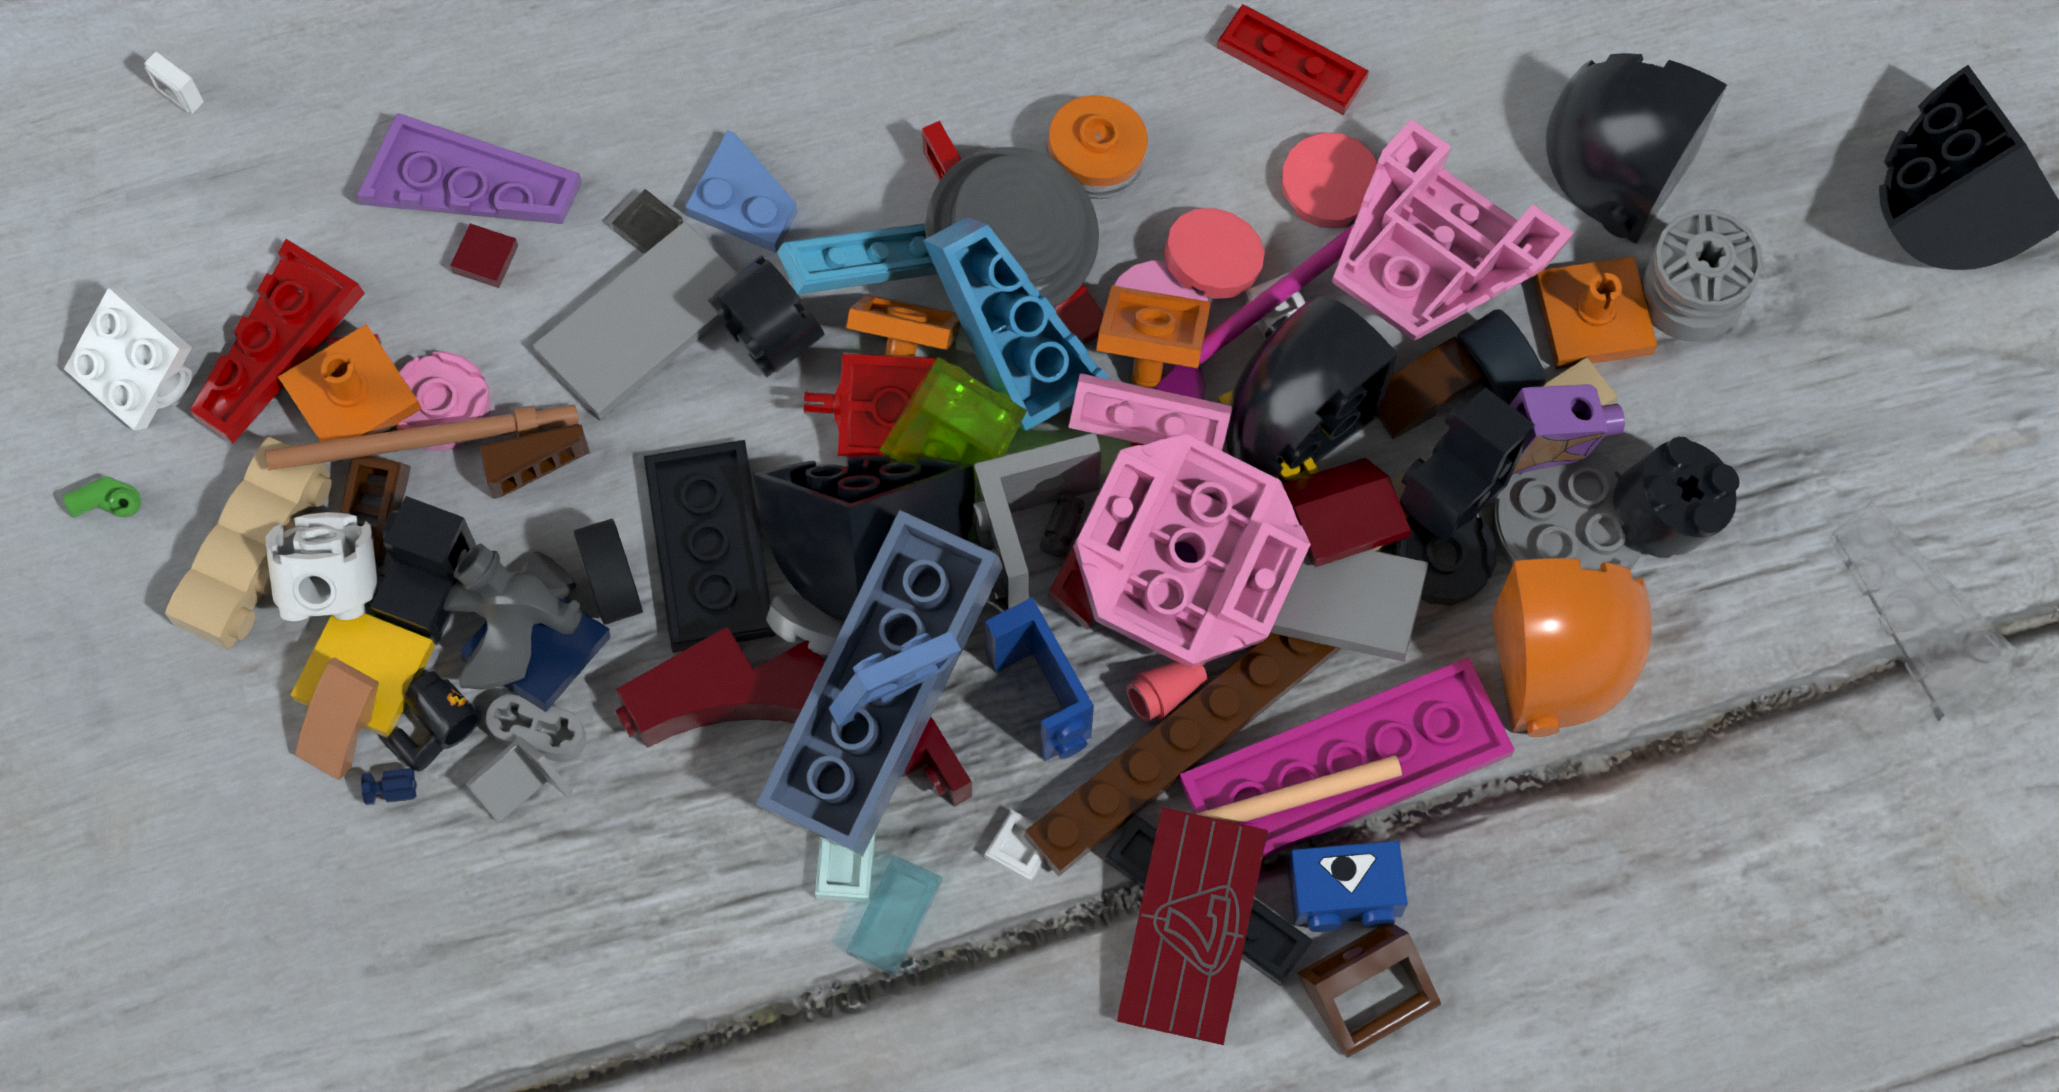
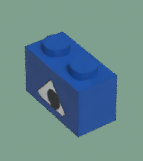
[1287,841,1408,932]

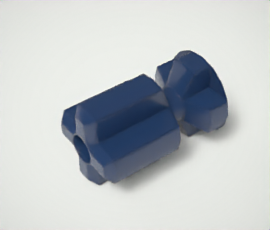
[361,768,417,805]

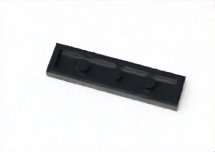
[1105,815,1312,986]

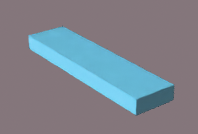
[777,223,938,295]

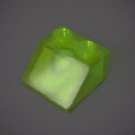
[880,357,1027,492]

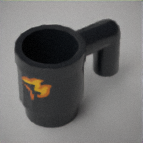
[386,671,482,772]

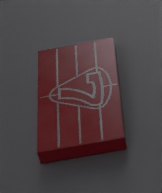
[1116,807,1268,1045]

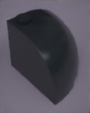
[1546,53,1727,244]
[1879,65,2059,270]
[1225,296,1398,484]
[754,455,975,621]

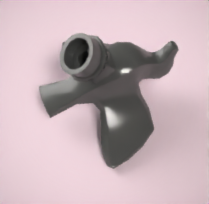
[443,543,582,690]

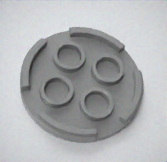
[1493,452,1642,571]

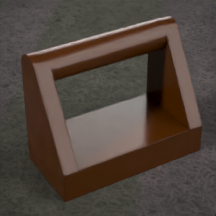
[1297,924,1441,1058]

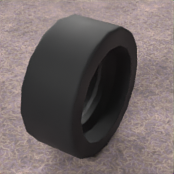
[574,519,643,625]

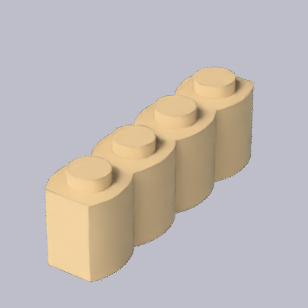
[165,437,332,650]

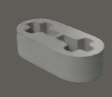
[485,694,587,762]

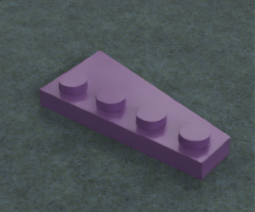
[357,113,582,224]

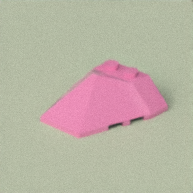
[1332,119,1574,341]

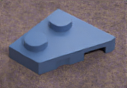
[685,130,798,253]
[829,631,961,727]

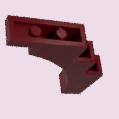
[614,627,972,807]

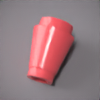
[1126,661,1207,721]

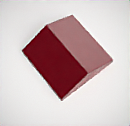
[1282,457,1411,567]

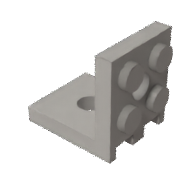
[973,432,1102,610]

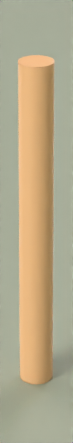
[1196,755,1402,824]

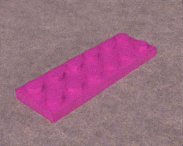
[1179,657,1515,859]

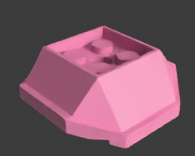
[1073,433,1311,668]

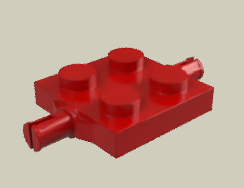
[804,352,979,460]

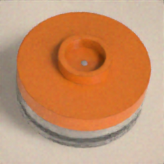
[1046,95,1148,199]

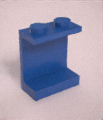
[985,597,1094,761]

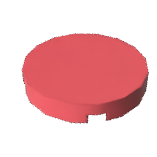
[1281,133,1377,228]
[1164,208,1265,299]

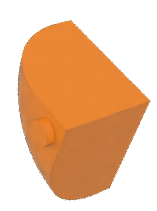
[1491,558,1652,737]

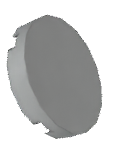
[766,594,845,656]

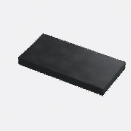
[644,440,776,653]

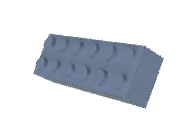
[756,510,1003,857]

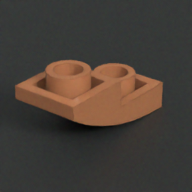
[295,657,379,780]

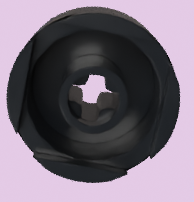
[707,255,825,378]
[1613,436,1740,558]

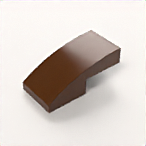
[1378,336,1483,440]

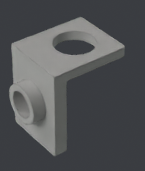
[466,736,573,823]

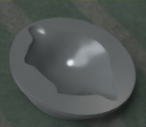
[925,147,1099,307]

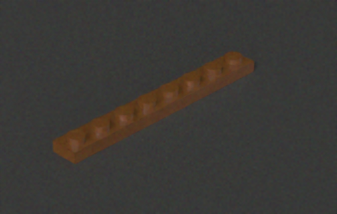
[1024,633,1342,877]

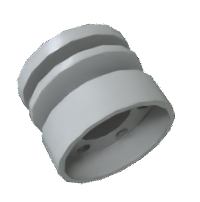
[1641,210,1763,341]

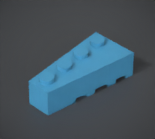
[923,217,1111,431]

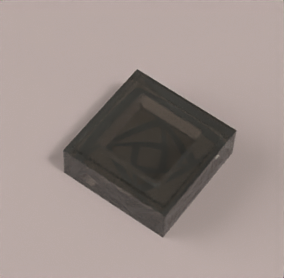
[612,189,683,254]

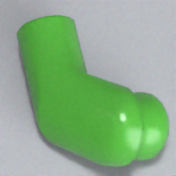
[62,476,141,518]

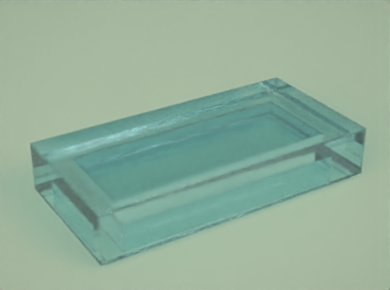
[846,855,942,977]

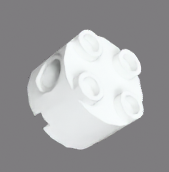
[265,512,377,621]

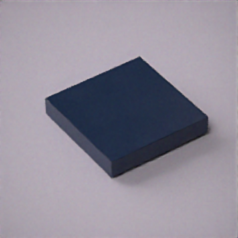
[460,598,610,712]

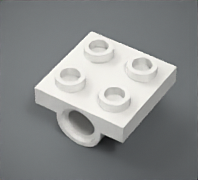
[64,286,192,430]

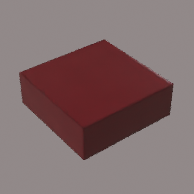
[450,223,518,288]

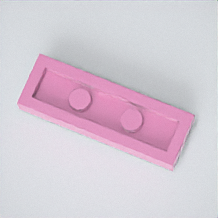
[1068,373,1232,451]

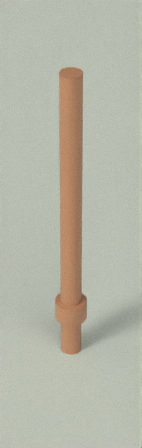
[265,404,578,471]

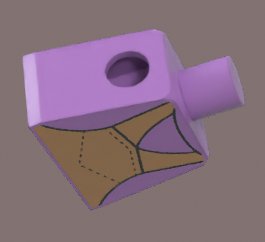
[1510,384,1625,475]

